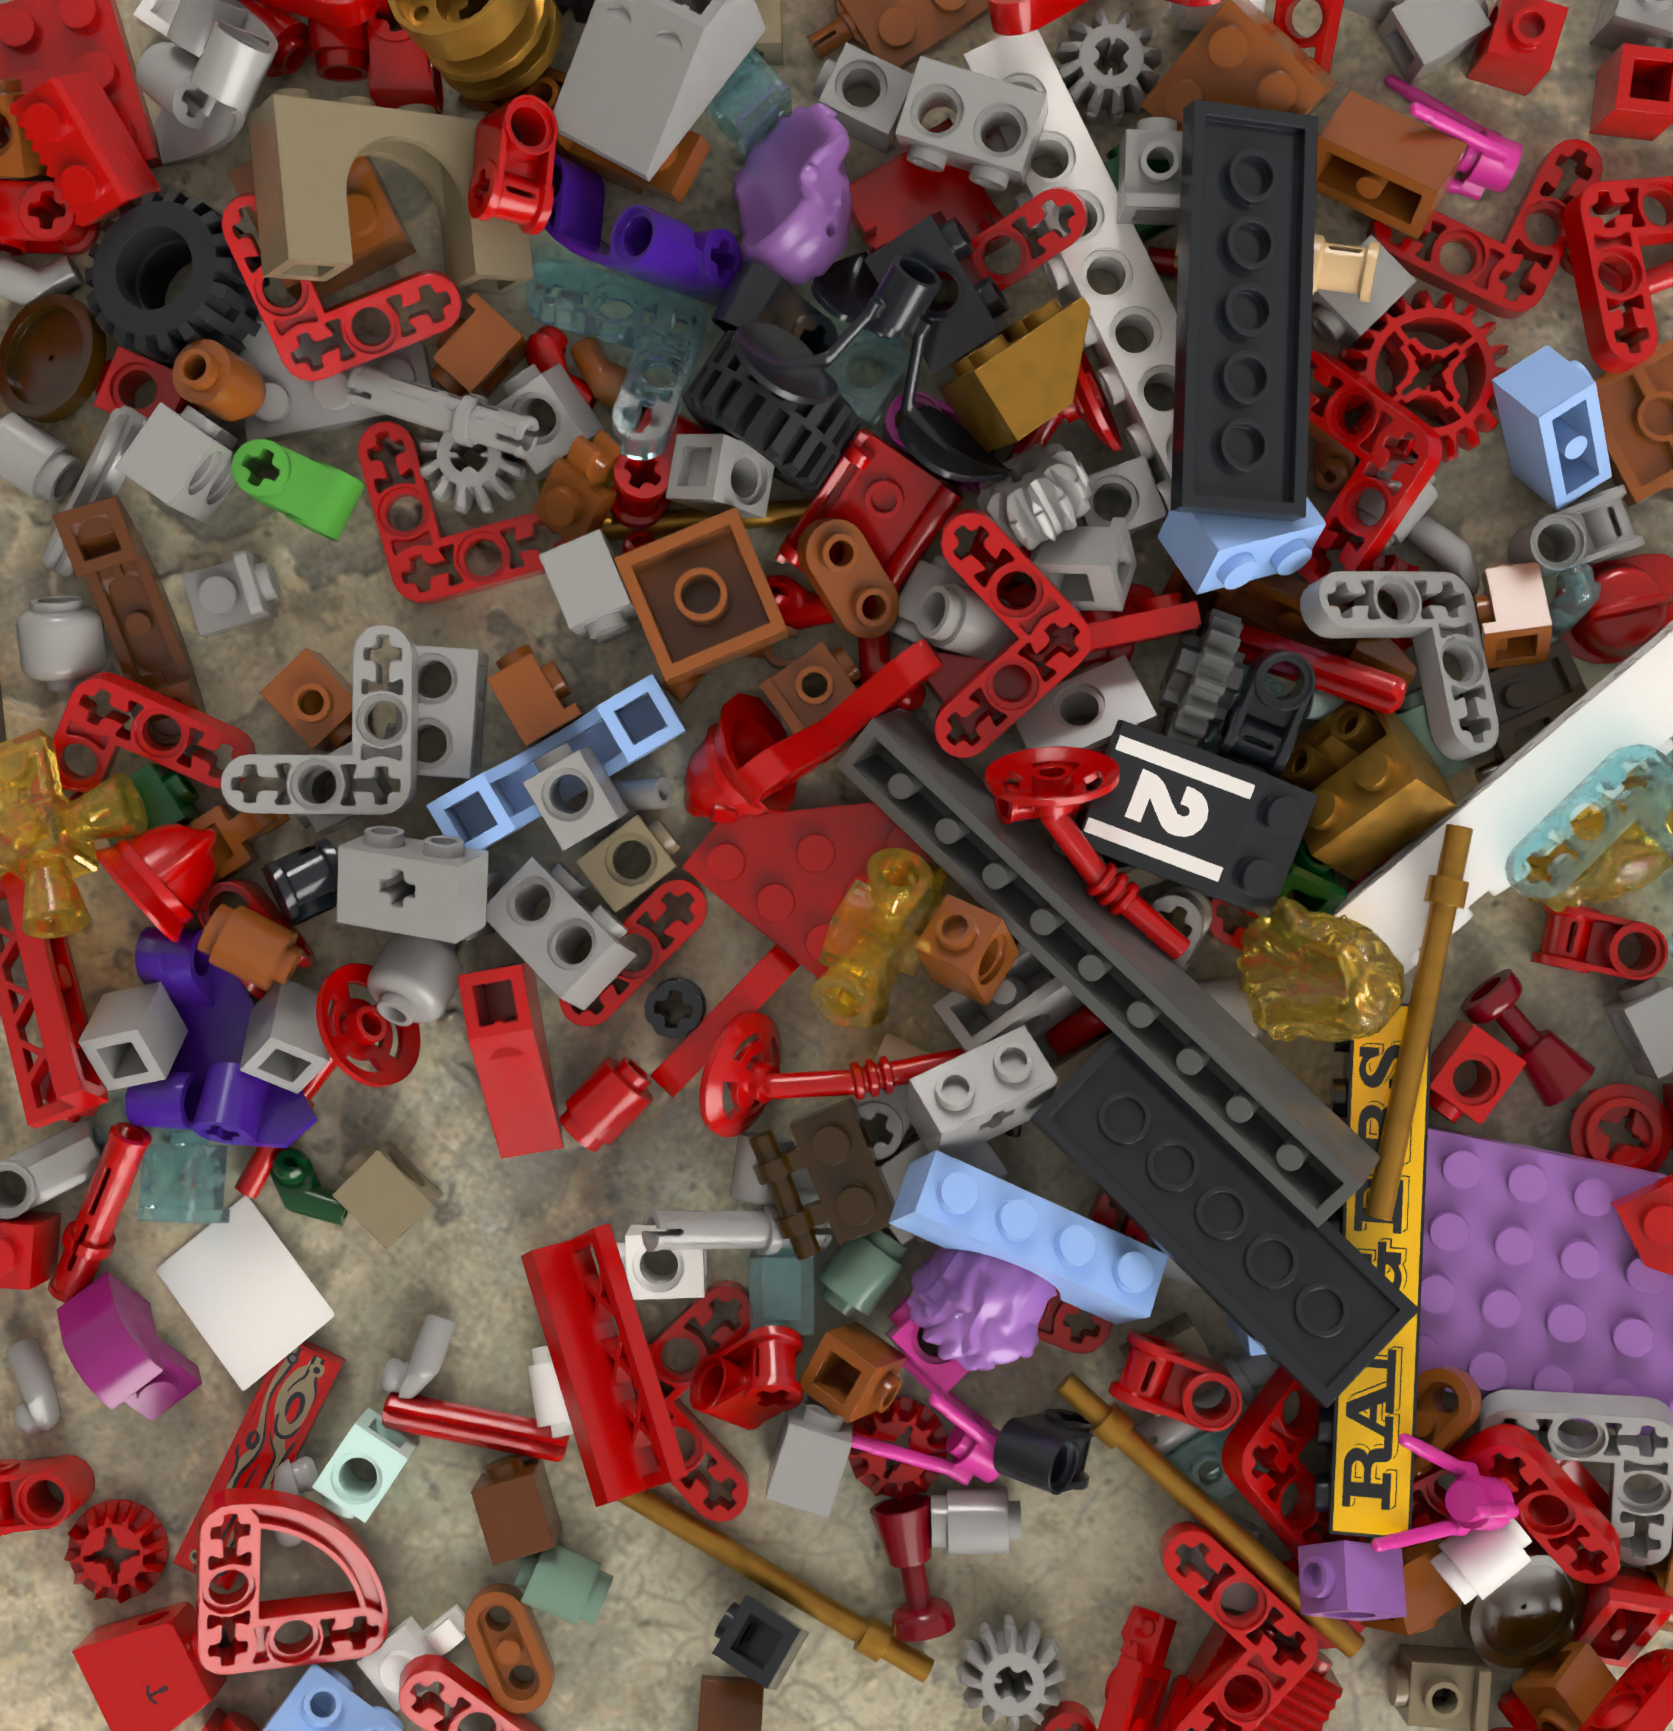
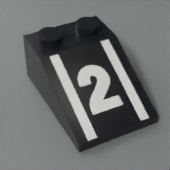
[1077,719,1319,919]

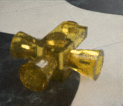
[0,728,148,939]
[810,848,949,1028]

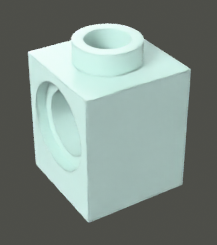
[312,1407,420,1523]

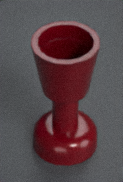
[1460,969,1595,1107]
[869,1494,955,1642]

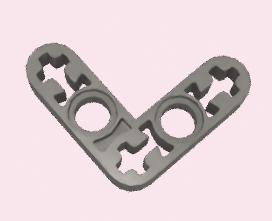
[1300,571,1499,761]
[221,624,418,815]
[1479,1389,1673,1566]

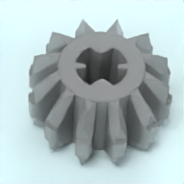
[1055,8,1163,126]
[419,430,529,514]
[976,443,1092,550]
[957,1613,1066,1731]

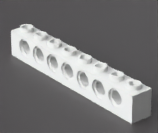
[961,29,1177,517]

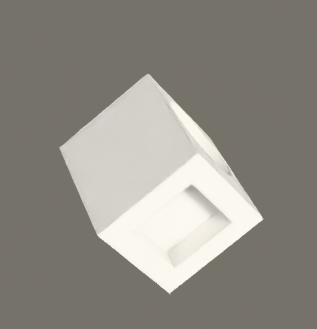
[616,1224,708,1300]

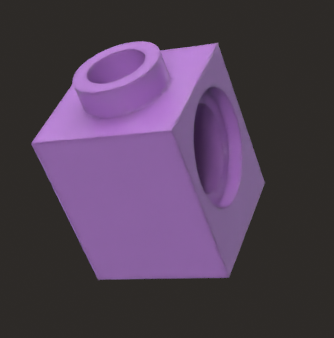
[1298,1540,1407,1621]

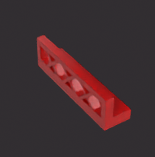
[0,851,109,1129]
[521,1223,688,1507]

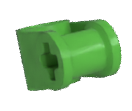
[231,438,366,542]

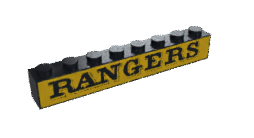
[1313,1000,1432,1538]

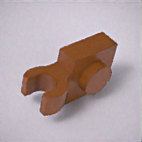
[532,429,621,542]
[186,805,291,886]

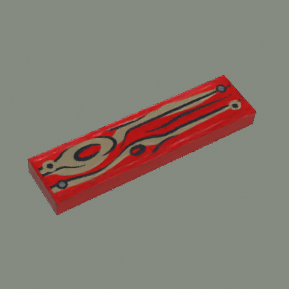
[173,1340,346,1591]

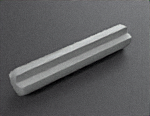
[42,406,148,577]

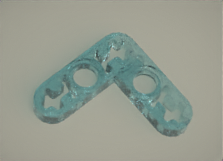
[526,259,707,461]
[1505,744,1673,899]

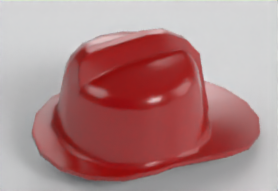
[1551,554,1673,664]

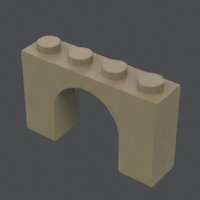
[248,88,534,295]

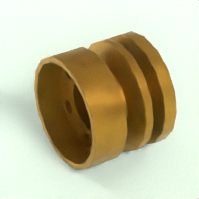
[387,0,562,102]

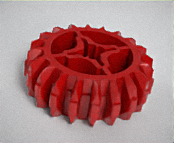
[1337,290,1508,463]

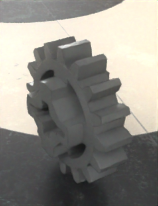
[1158,608,1245,747]

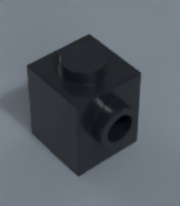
[712,1595,810,1690]

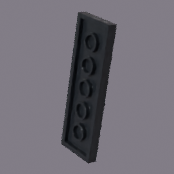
[1170,99,1318,521]
[1030,1033,1420,1408]

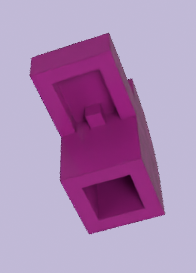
[57,1271,202,1421]

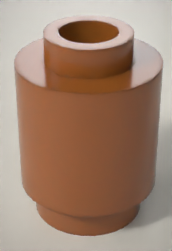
[172,339,266,421]
[197,903,303,991]

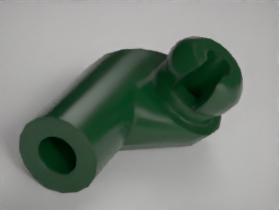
[270,1147,349,1227]

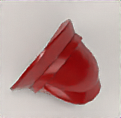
[683,693,797,823]
[95,823,217,942]

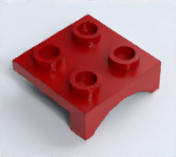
[849,118,1011,281]

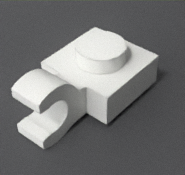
[356,1604,466,1712]

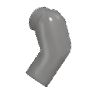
[1408,514,1480,605]
[380,1314,456,1399]
[6,1338,61,1436]
[273,1456,318,1547]

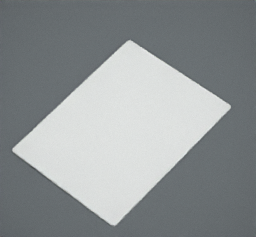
[156,1196,335,1391]

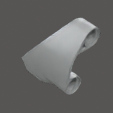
[136,0,278,166]

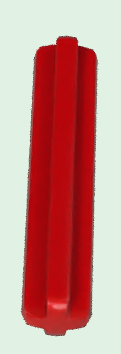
[1237,624,1407,714]
[382,1392,570,1462]

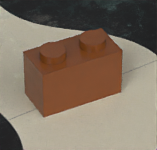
[1316,90,1468,239]

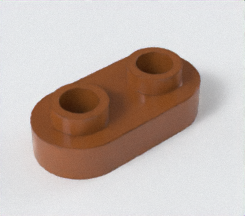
[797,518,899,639]
[1414,1366,1482,1477]
[464,1583,555,1714]

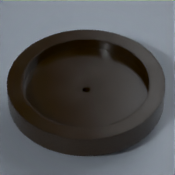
[0,293,107,423]
[1460,1544,1587,1669]

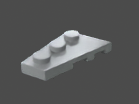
[240,321,435,442]

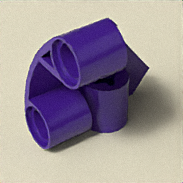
[544,154,742,306]
[125,926,318,1148]

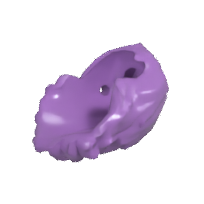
[732,103,853,285]
[907,1246,1058,1371]

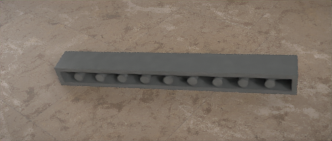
[835,708,1381,1227]

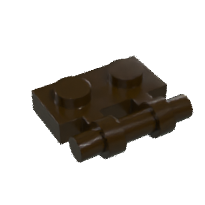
[1453,640,1587,783]
[749,1097,895,1260]

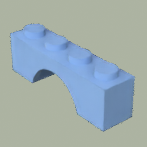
[426,674,689,850]
[888,1150,1168,1325]

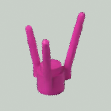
[1384,74,1523,201]
[851,1358,1000,1486]
[1371,1433,1519,1552]

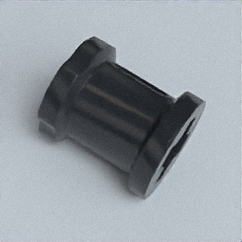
[644,977,706,1038]

